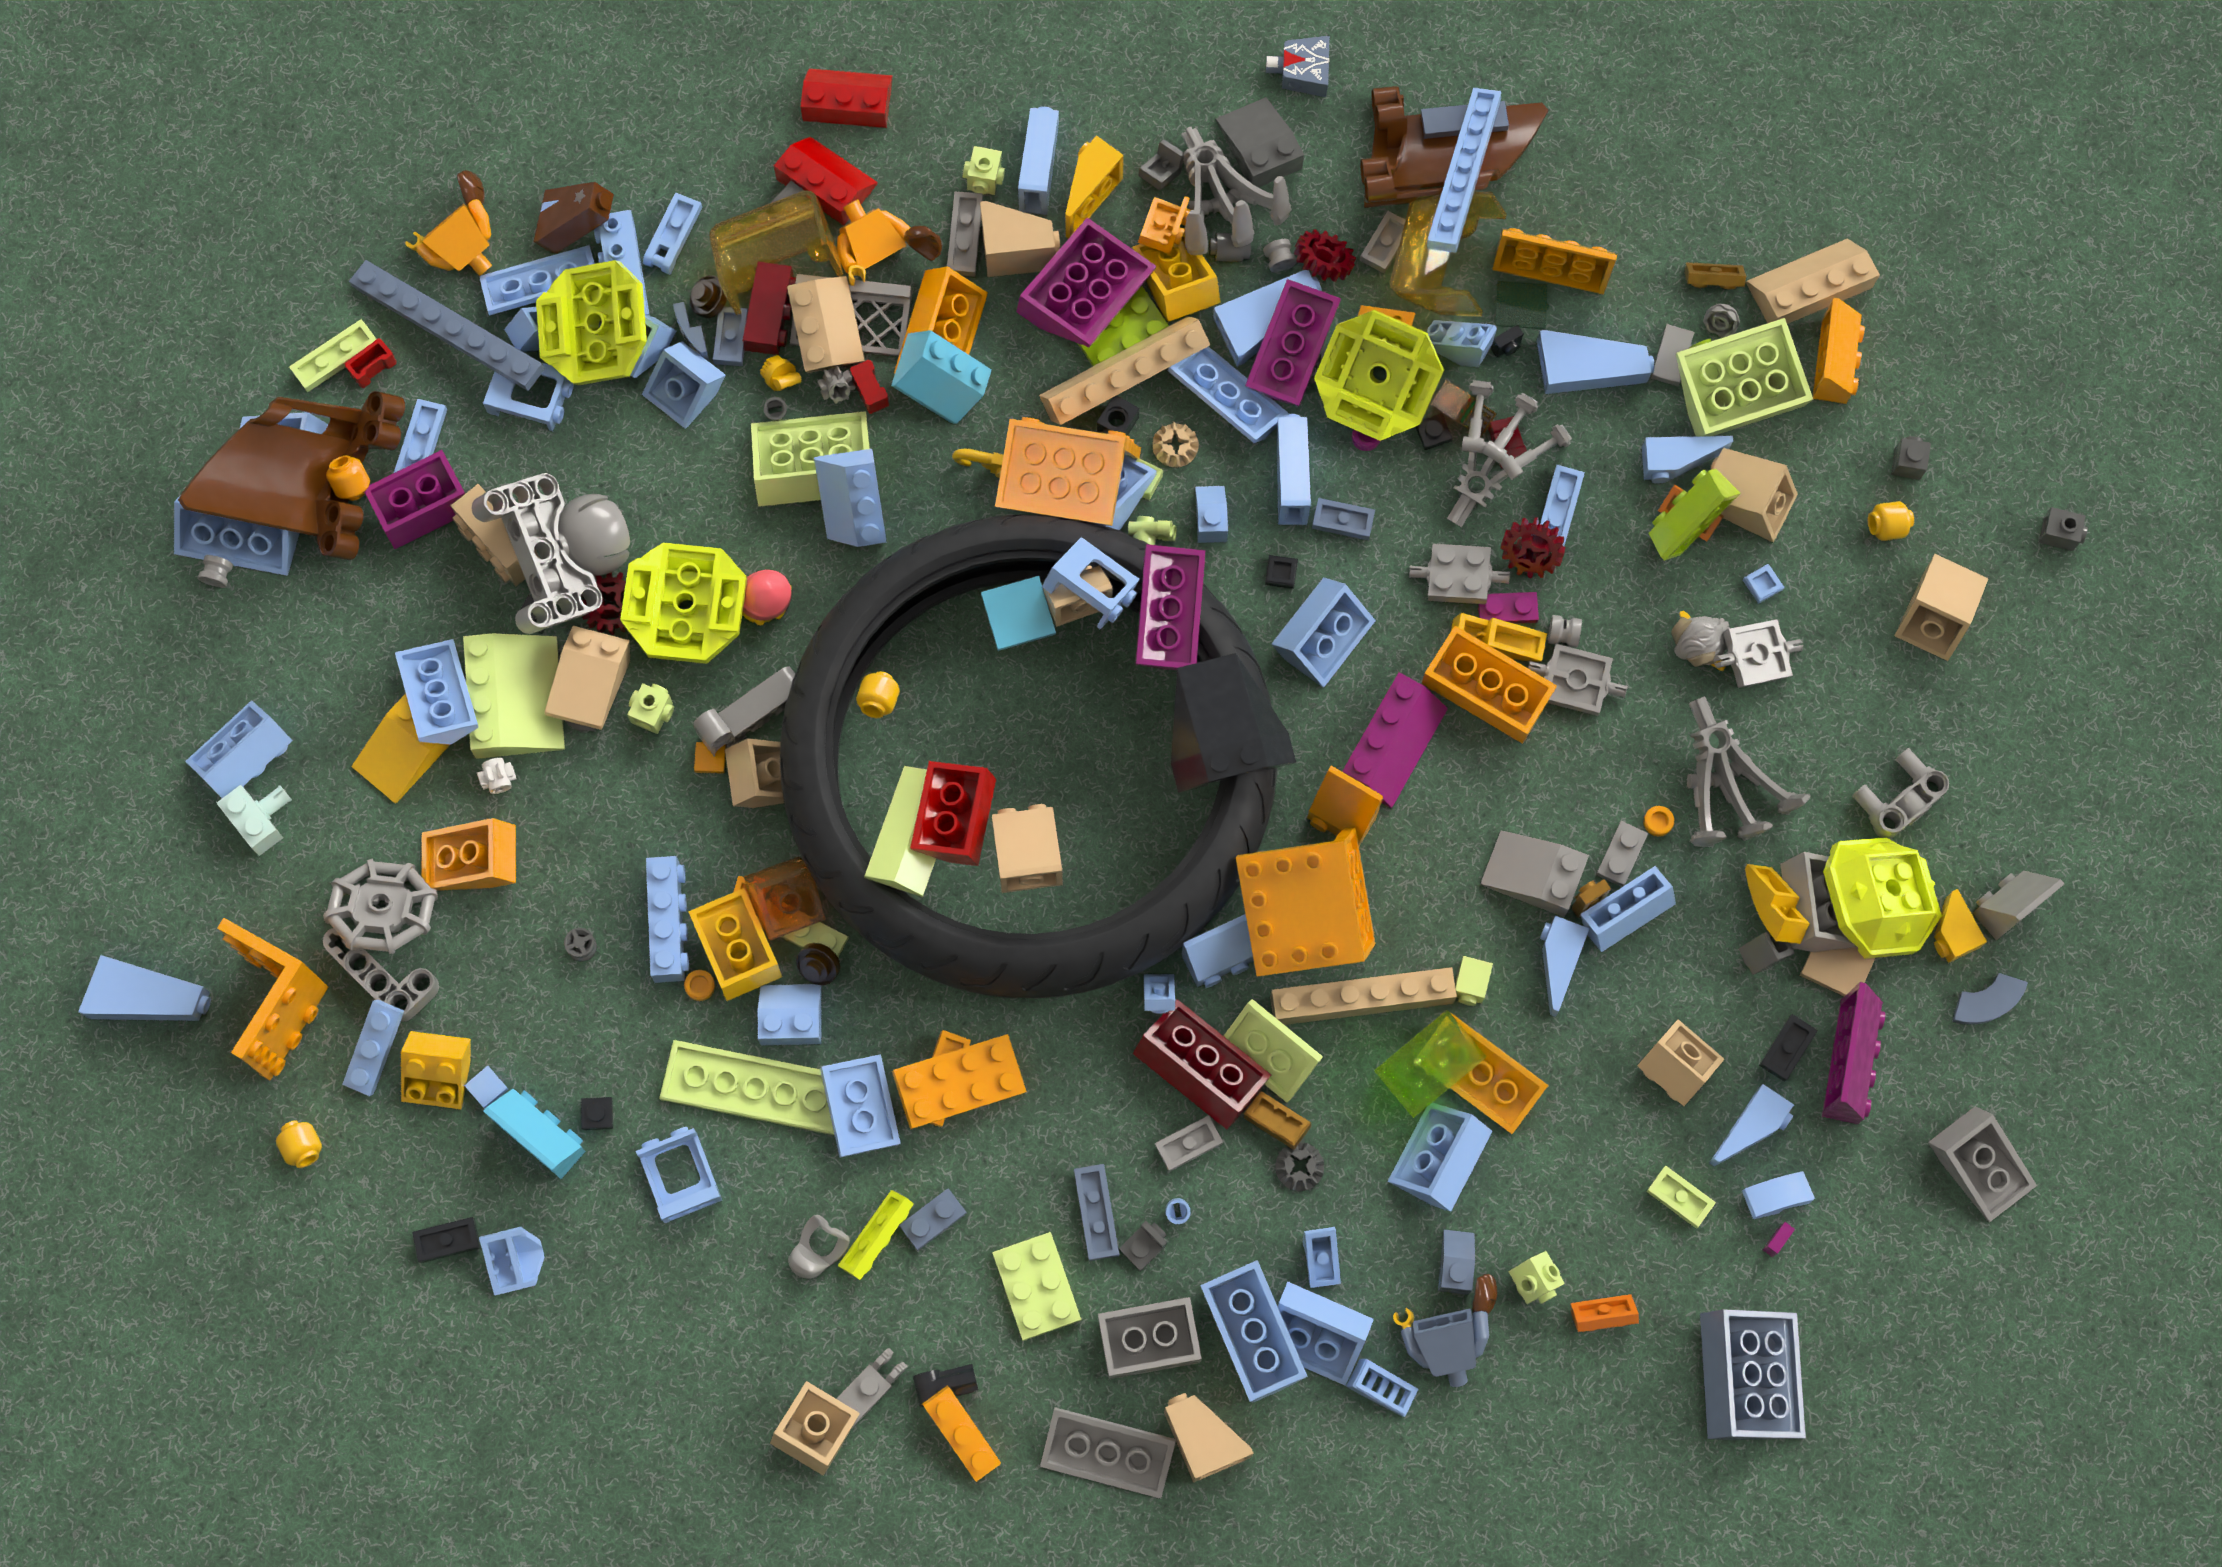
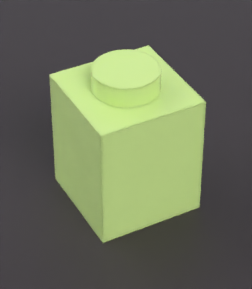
[1455,956,1493,1006]

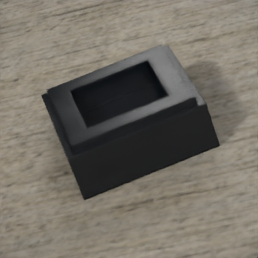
[1265,555,1298,589]

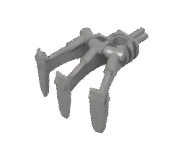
[1181,127,1292,255]
[1447,380,1572,527]
[1687,696,1810,847]

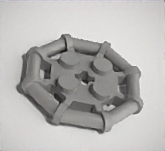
[323,859,438,954]

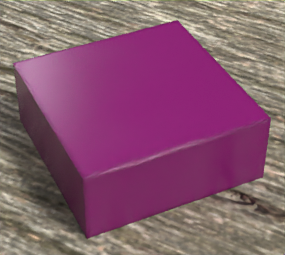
[1762,1222,1795,1257]

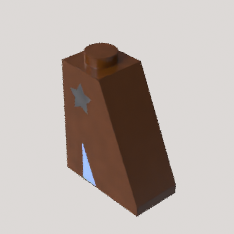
[533,182,614,254]

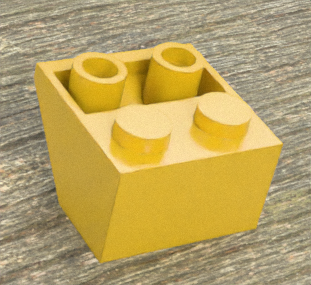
[401,1031,471,1109]

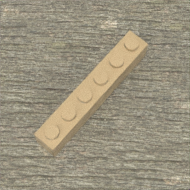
[1039,316,1210,425]
[1270,967,1457,1025]

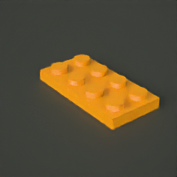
[892,1034,1027,1129]

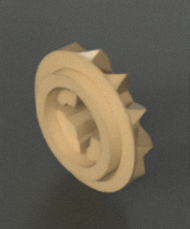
[1152,422,1199,467]

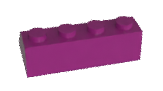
[1342,672,1448,808]

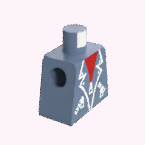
[1266,36,1330,97]

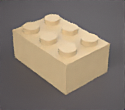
[451,484,540,586]

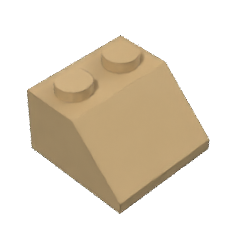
[1043,565,1113,627]
[725,738,784,808]
[1637,1020,1724,1106]
[770,1381,860,1476]

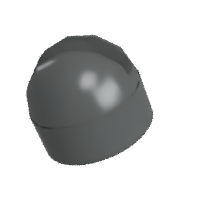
[764,397,787,421]

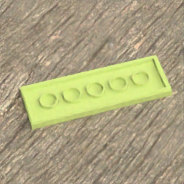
[659,1040,834,1135]

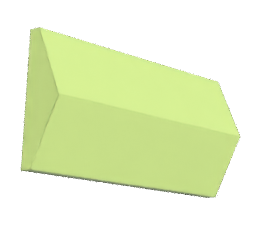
[864,766,936,897]

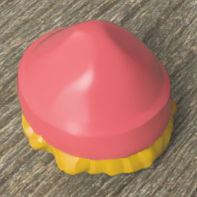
[742,570,792,626]

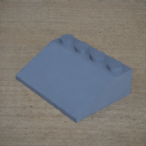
[1700,1309,1806,1440]

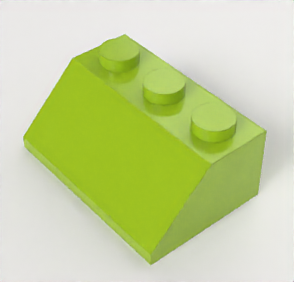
[1649,469,1741,561]

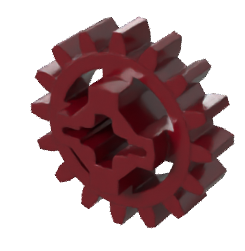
[1294,229,1356,282]
[1500,517,1566,578]
[581,572,626,635]

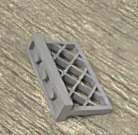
[790,274,913,356]

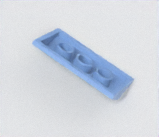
[479,245,595,315]
[1168,346,1289,443]
[395,639,478,744]

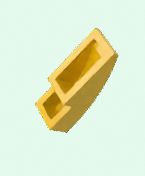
[1451,613,1547,662]
[1745,864,1810,944]

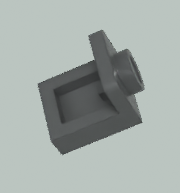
[1138,140,1184,190]

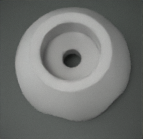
[1704,304,1740,337]

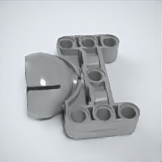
[471,473,630,634]

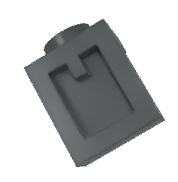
[1119,1221,1167,1272]

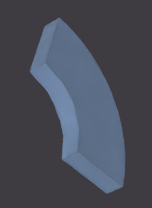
[1952,973,2028,1024]

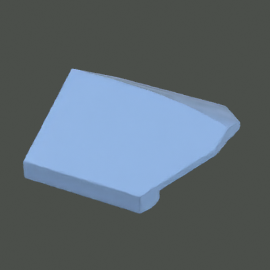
[479,1227,545,1296]

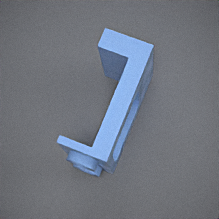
[483,363,574,431]
[1042,537,1139,629]
[636,1127,722,1223]

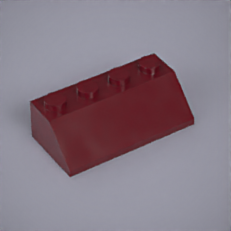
[1132,999,1271,1130]

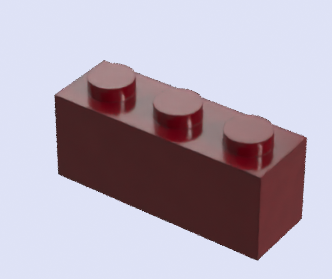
[742,261,796,355]

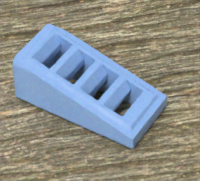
[1346,1359,1418,1417]

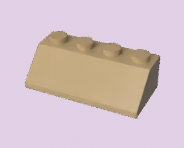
[1746,238,1880,324]

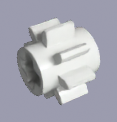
[477,758,516,794]

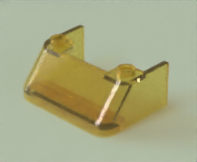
[709,191,843,315]
[1390,192,1507,317]

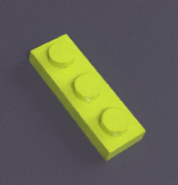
[838,1190,914,1280]

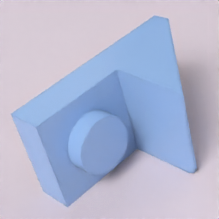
[1303,1227,1341,1288]

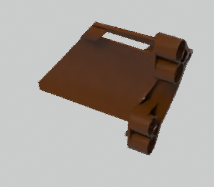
[1360,86,1548,208]
[178,391,405,560]

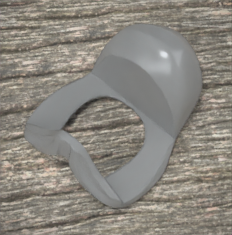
[788,1215,850,1279]

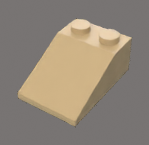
[545,626,630,730]

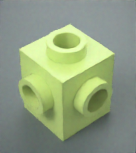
[963,146,1005,195]
[627,683,674,734]
[1508,1251,1565,1304]

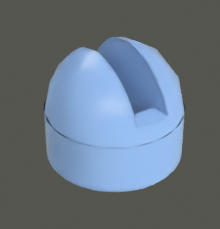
[1165,1198,1190,1224]

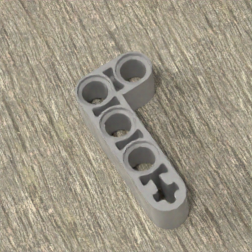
[693,666,795,757]
[323,928,439,1022]

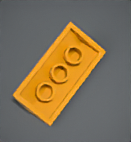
[1414,1012,1549,1134]

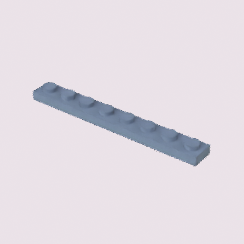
[349,260,545,391]

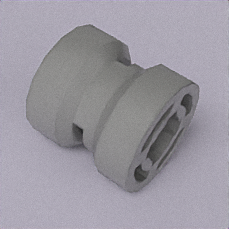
[1548,615,1582,648]

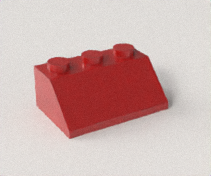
[800,68,893,128]
[774,136,878,226]
[910,761,996,866]

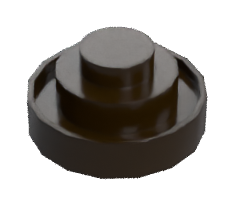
[690,275,728,318]
[796,942,841,985]

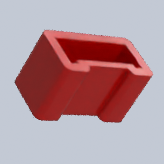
[345,338,397,388]
[850,360,889,414]

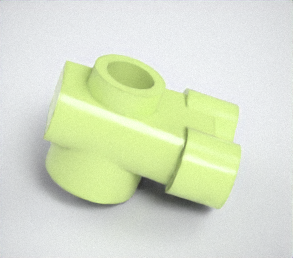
[1128,516,1177,545]

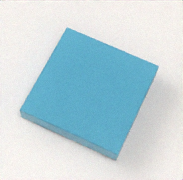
[981,576,1056,651]

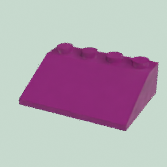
[1016,218,1156,348]
[1822,982,1885,1124]

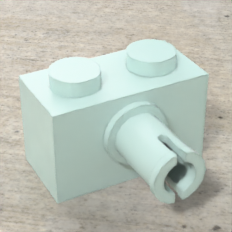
[217,785,292,856]

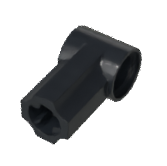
[913,1364,979,1407]

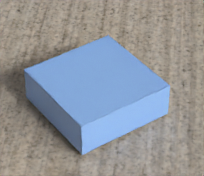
[1743,564,1784,604]
[464,1066,509,1109]

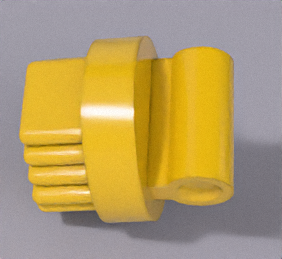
[760,355,802,391]

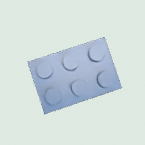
[820,1054,901,1158]

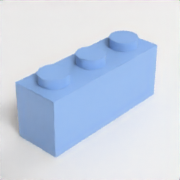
[1581,866,1676,952]

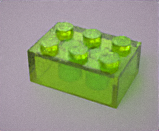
[1374,1010,1487,1118]

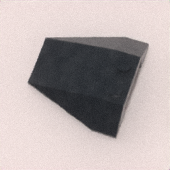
[1171,653,1296,793]

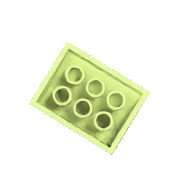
[1676,318,1813,436]
[751,411,870,507]
[463,633,565,759]

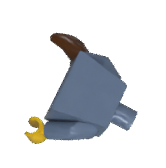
[1393,1274,1497,1387]

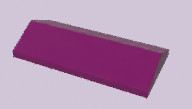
[1245,279,1341,407]
[1135,544,1206,670]

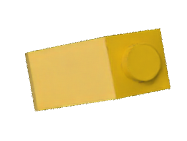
[1934,889,1987,963]

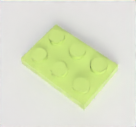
[1224,999,1323,1103]
[993,1232,1081,1341]

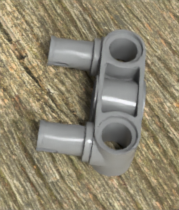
[1852,748,1949,839]

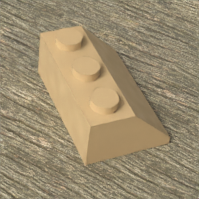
[787,276,865,373]

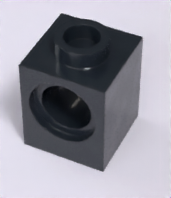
[1097,395,1140,436]

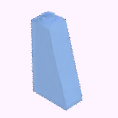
[1018,107,1059,215]
[1213,270,1322,367]
[1537,330,1654,394]
[1277,414,1311,525]
[78,955,211,1021]

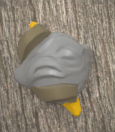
[1671,611,1730,671]

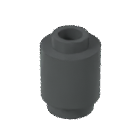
[1209,233,1251,262]

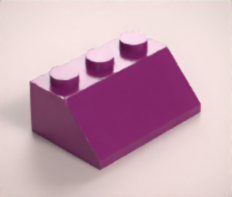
[365,450,465,549]

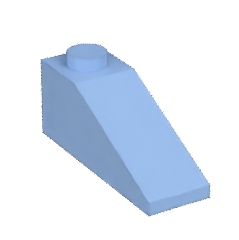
[1642,436,1733,483]
[1540,916,1589,1017]
[1710,1084,1794,1166]

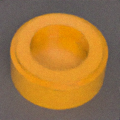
[1643,806,1674,837]
[684,970,715,1001]

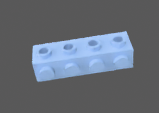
[594,210,650,316]
[646,856,689,983]

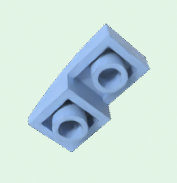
[1742,1171,1815,1219]

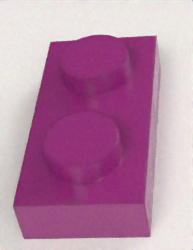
[1478,592,1539,624]

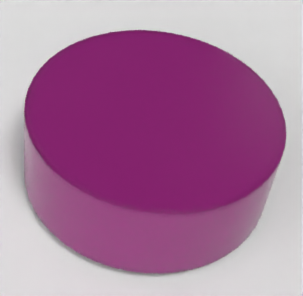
[1352,429,1380,451]

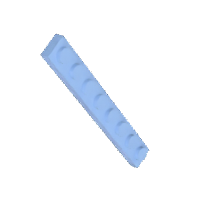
[1427,88,1501,253]

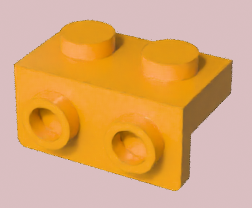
[1138,196,1191,254]

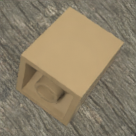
[980,201,1060,277]
[1711,448,1798,543]
[1894,554,1988,661]
[992,804,1063,893]
[1164,1393,1254,1483]

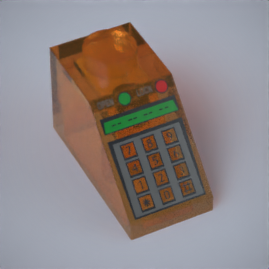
[1430,379,1497,438]

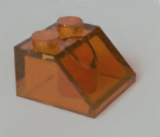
[744,856,826,941]

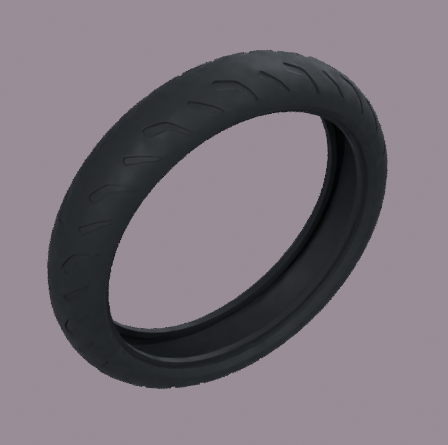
[780,514,1277,999]

